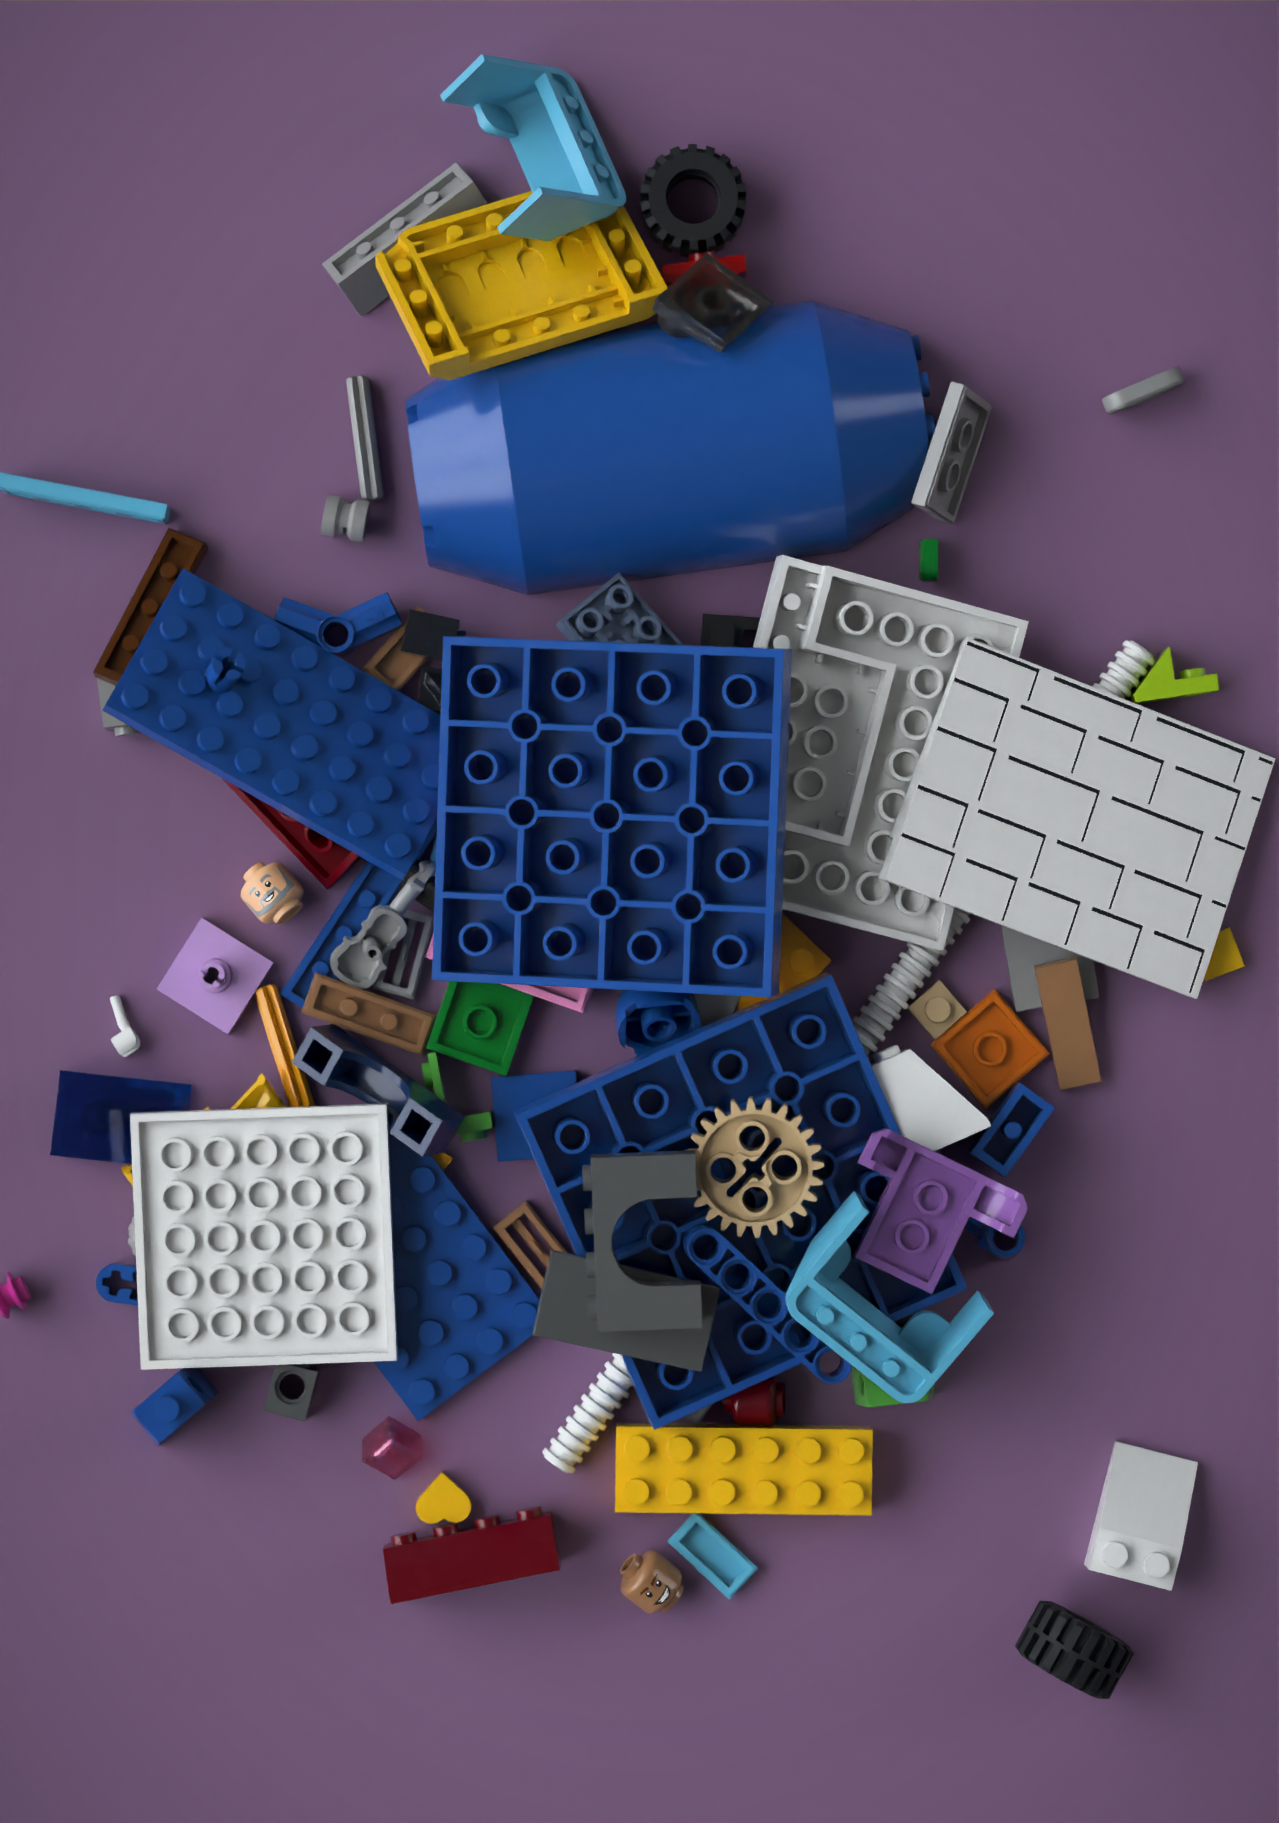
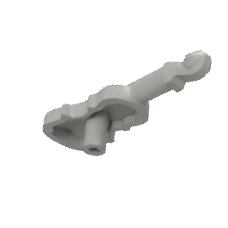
[330,859,436,989]

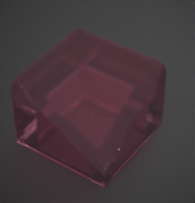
[362,1416,422,1480]

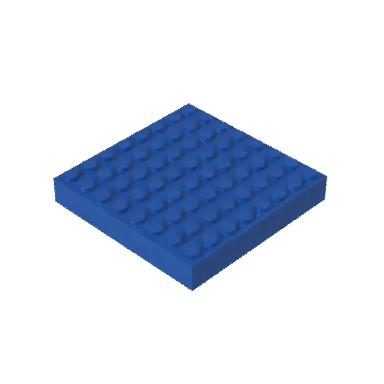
[432,636,792,997]
[513,972,968,1430]

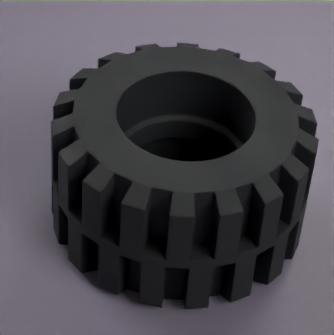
[640,144,746,258]
[1015,1600,1134,1699]

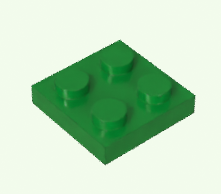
[426,981,534,1076]

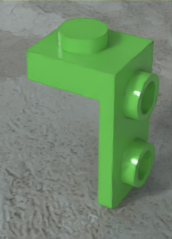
[421,1052,494,1142]

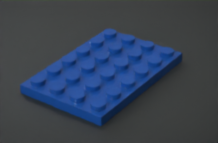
[374,1124,540,1421]

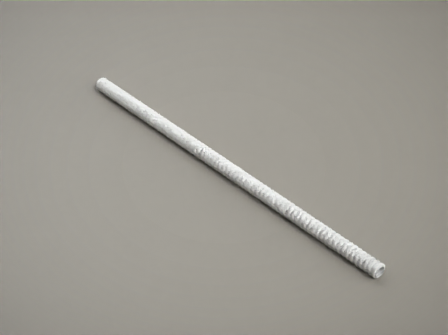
[542,640,1156,1474]

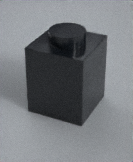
[401,609,466,662]

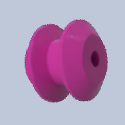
[0,1271,31,1319]

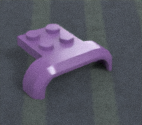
[853,1128,1028,1294]

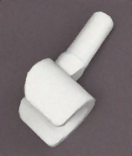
[110,995,140,1057]

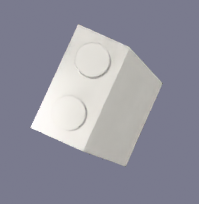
[871,1045,991,1151]

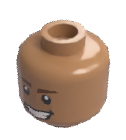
[620,1550,684,1614]

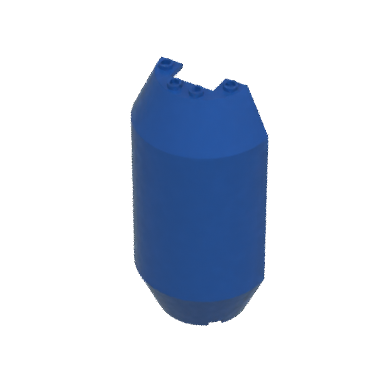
[406,300,935,595]

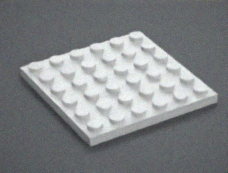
[130,1103,398,1370]

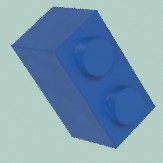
[968,1082,1055,1177]

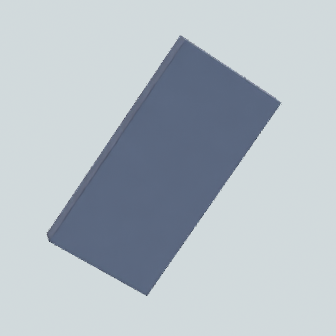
[555,573,683,645]

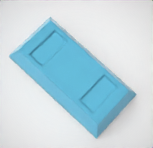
[667,1513,758,1599]

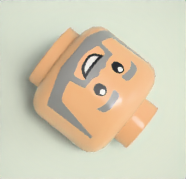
[240,861,304,925]

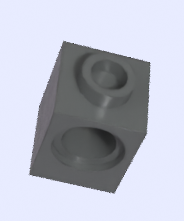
[263,1364,320,1422]

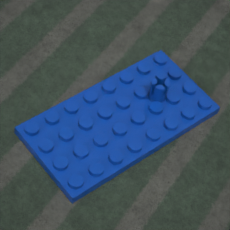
[102,569,441,880]

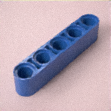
[683,1224,852,1384]

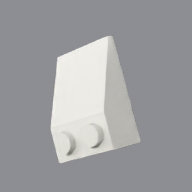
[1084,1441,1198,1591]

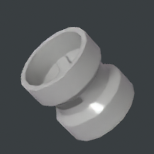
[321,494,370,543]

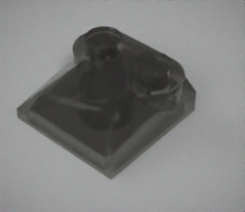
[652,253,774,353]

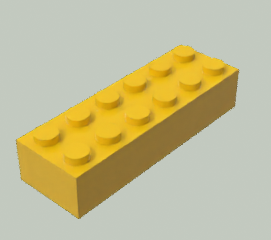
[615,1422,873,1516]

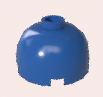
[615,990,702,1055]

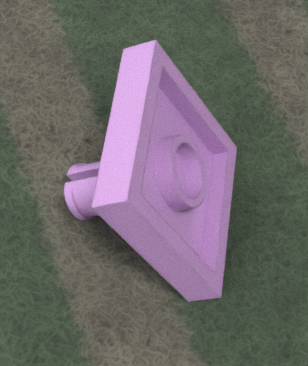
[157,918,274,1034]

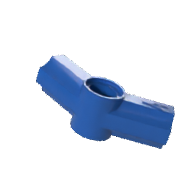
[274,592,403,657]

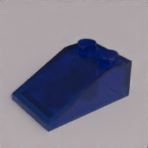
[50,1070,192,1164]

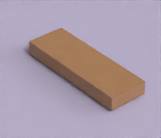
[1034,957,1102,1090]
[301,972,436,1055]

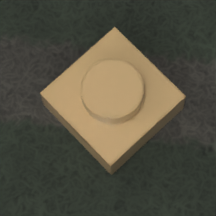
[907,980,967,1040]

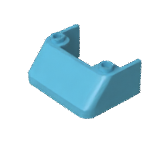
[440,54,627,241]
[785,1191,994,1403]

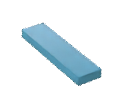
[0,472,171,525]

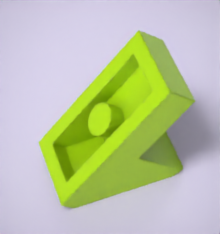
[1130,646,1219,704]

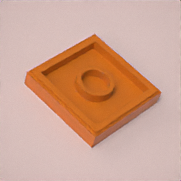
[930,989,1050,1109]

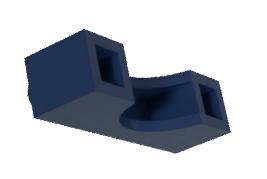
[292,1024,465,1157]

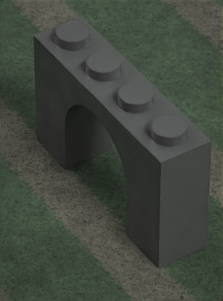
[582,1150,703,1332]

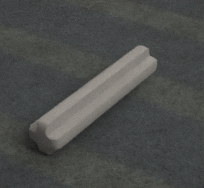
[346,375,384,501]

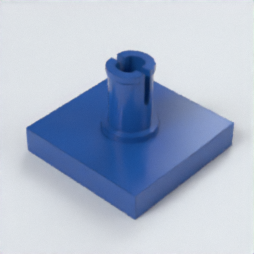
[491,1070,577,1162]

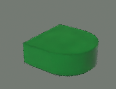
[919,539,938,582]

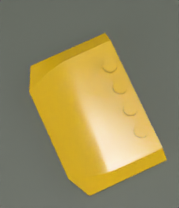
[375,191,669,380]

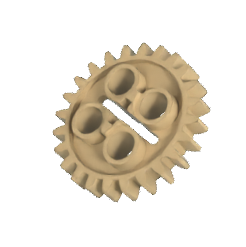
[686,1096,824,1238]

